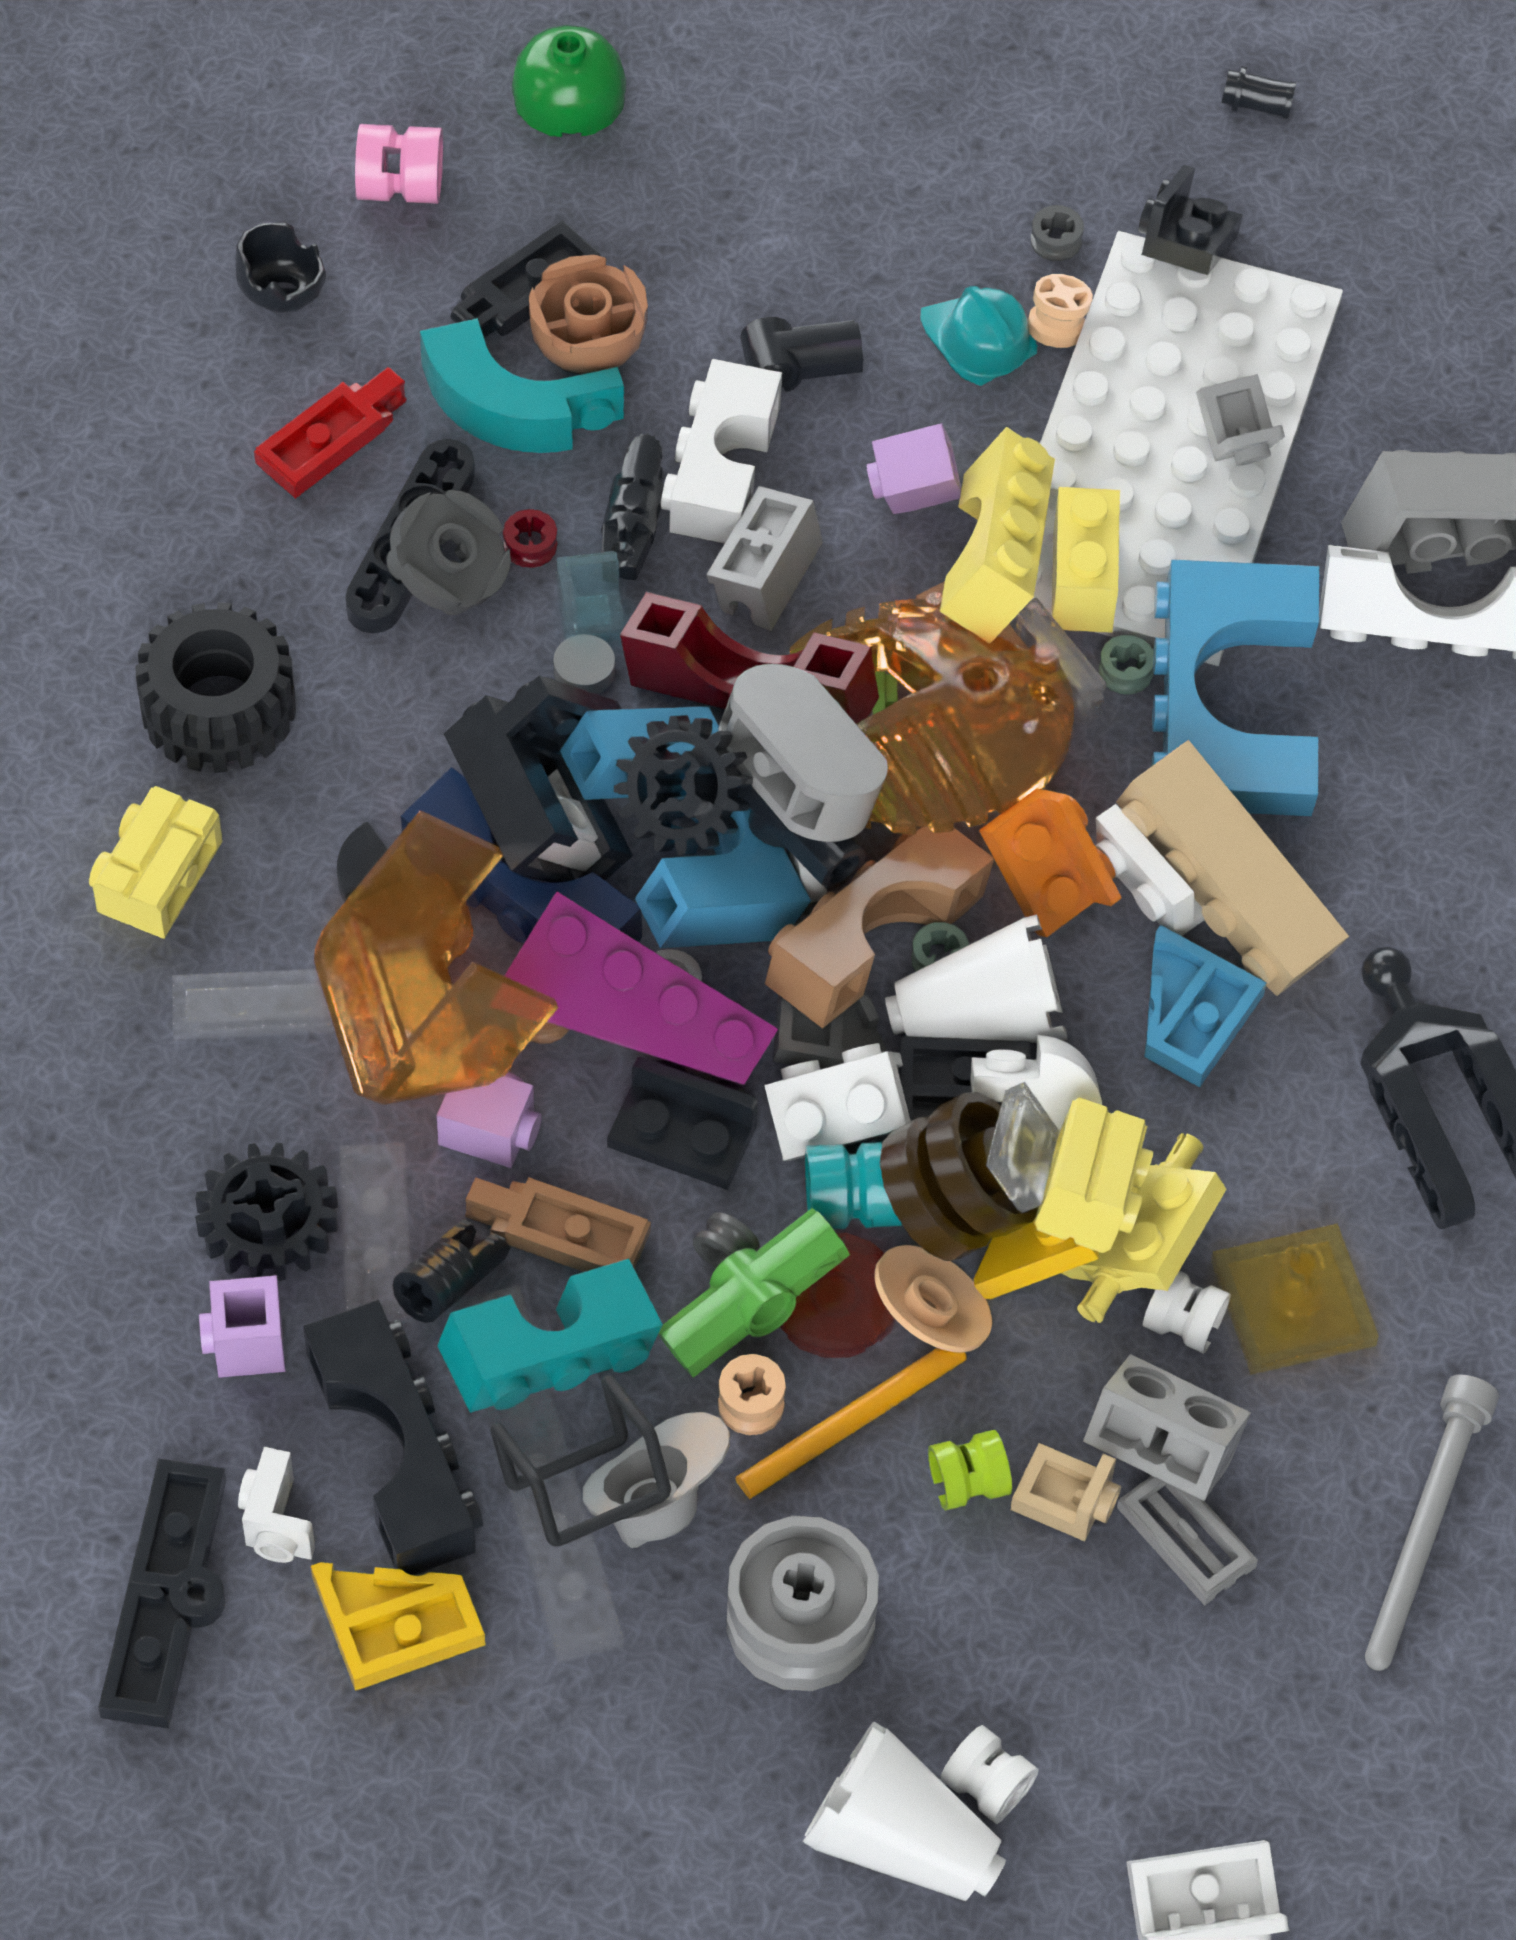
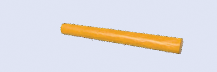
[735,1348,967,1499]

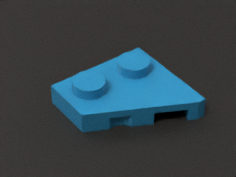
[1144,925,1266,1088]

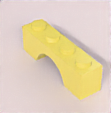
[940,427,1055,644]

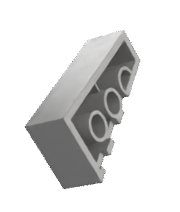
[1341,450,1516,574]

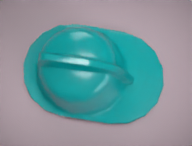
[920,286,1038,386]

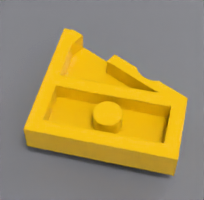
[311,1562,485,1691]

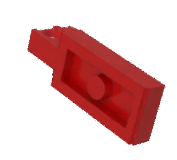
[254,367,407,499]

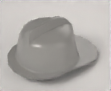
[583,1412,730,1548]

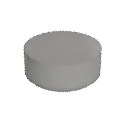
[553,634,615,694]

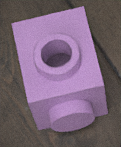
[867,423,962,514]
[437,1062,541,1168]
[199,1276,285,1378]

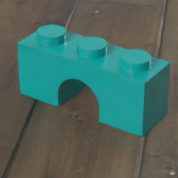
[437,1259,663,1413]

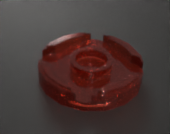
[780,1233,896,1358]

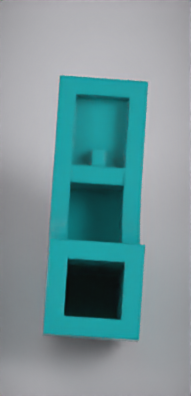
[420,318,624,453]

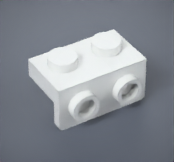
[1095,804,1204,936]
[764,1043,911,1161]
[1127,1840,1289,1940]

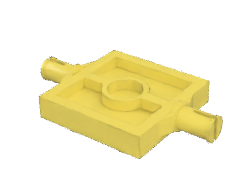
[1061,1133,1227,1323]

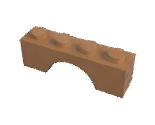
[765,815,994,1029]

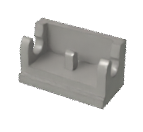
[706,486,823,631]

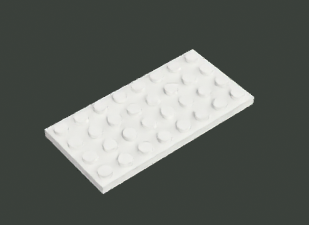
[1020,231,1343,666]

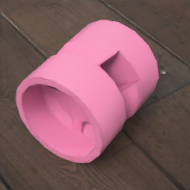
[355,124,443,204]

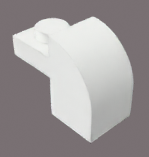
[970,1035,1102,1154]

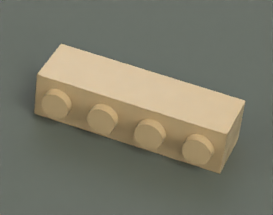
[1116,740,1349,996]

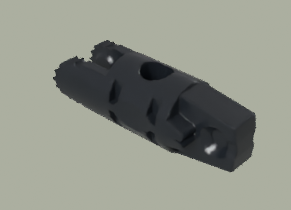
[601,433,664,580]

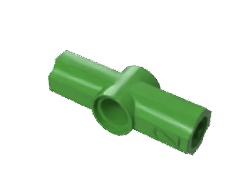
[658,1208,850,1378]

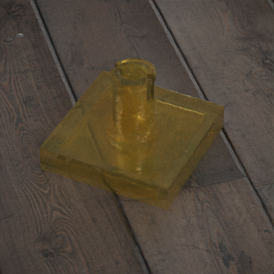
[1211,1223,1379,1375]

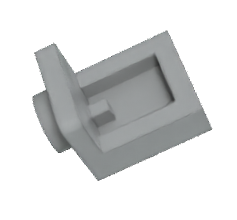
[1196,374,1285,466]

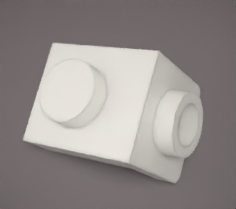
[238,1447,315,1563]

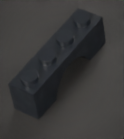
[303,1300,483,1575]

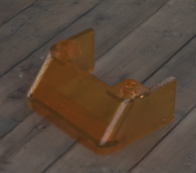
[314,810,559,1105]

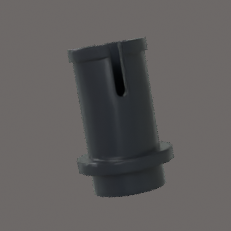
[1221,66,1296,119]

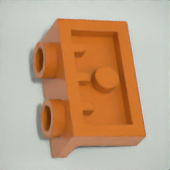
[979,788,1121,937]

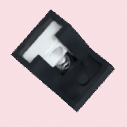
[444,675,633,883]

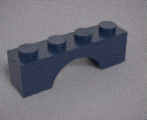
[401,767,642,943]

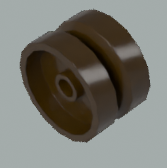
[880,1092,1043,1261]

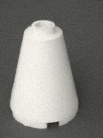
[885,915,1067,1043]
[803,1722,1006,1901]

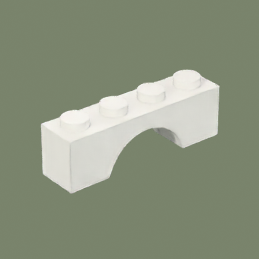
[1319,545,1516,659]

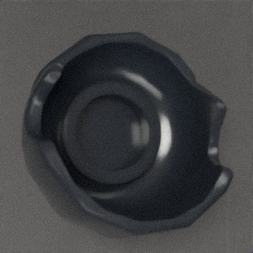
[235,223,326,313]

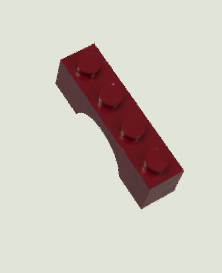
[620,592,879,730]

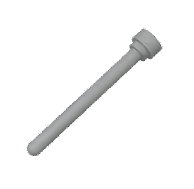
[1365,1375,1500,1671]

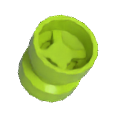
[928,1429,1012,1511]

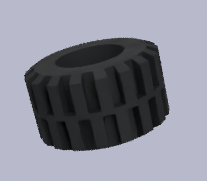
[135,602,296,773]

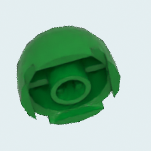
[512,25,626,137]

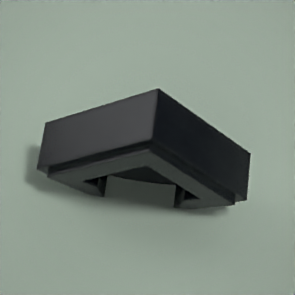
[337,821,401,905]

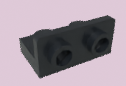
[1138,165,1243,275]
[607,1057,758,1190]

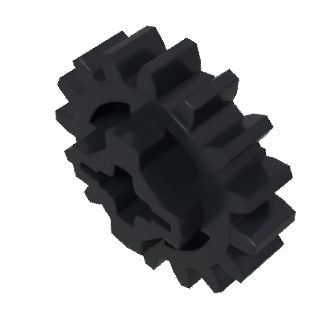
[614,715,753,855]
[195,1142,339,1281]

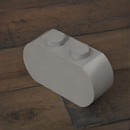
[718,664,888,842]

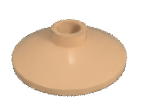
[875,1245,992,1352]

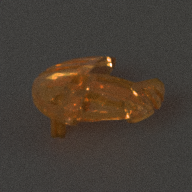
[789,592,1074,834]

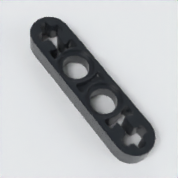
[345,439,475,634]

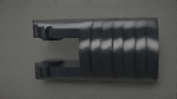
[392,1219,511,1323]

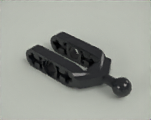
[1360,947,1516,1229]

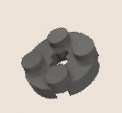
[386,490,511,615]

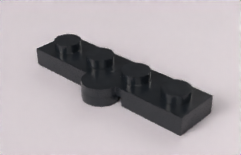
[98,1458,227,1729]

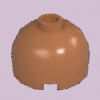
[529,255,648,375]

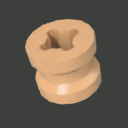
[1028,274,1093,348]
[718,1354,786,1435]

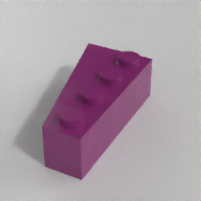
[488,892,778,1085]

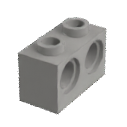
[1083,1354,1251,1501]

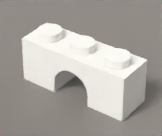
[661,359,782,543]

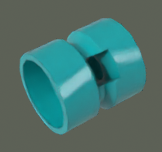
[805,1142,902,1230]

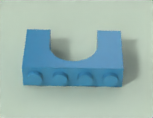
[1152,560,1319,816]
[560,706,811,949]

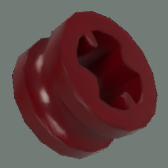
[503,509,558,568]

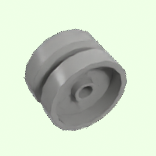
[726,1516,879,1691]

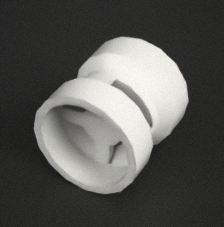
[1143,1271,1231,1354]
[941,1725,1039,1824]

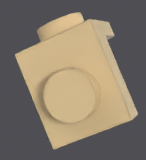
[1010,1443,1121,1541]

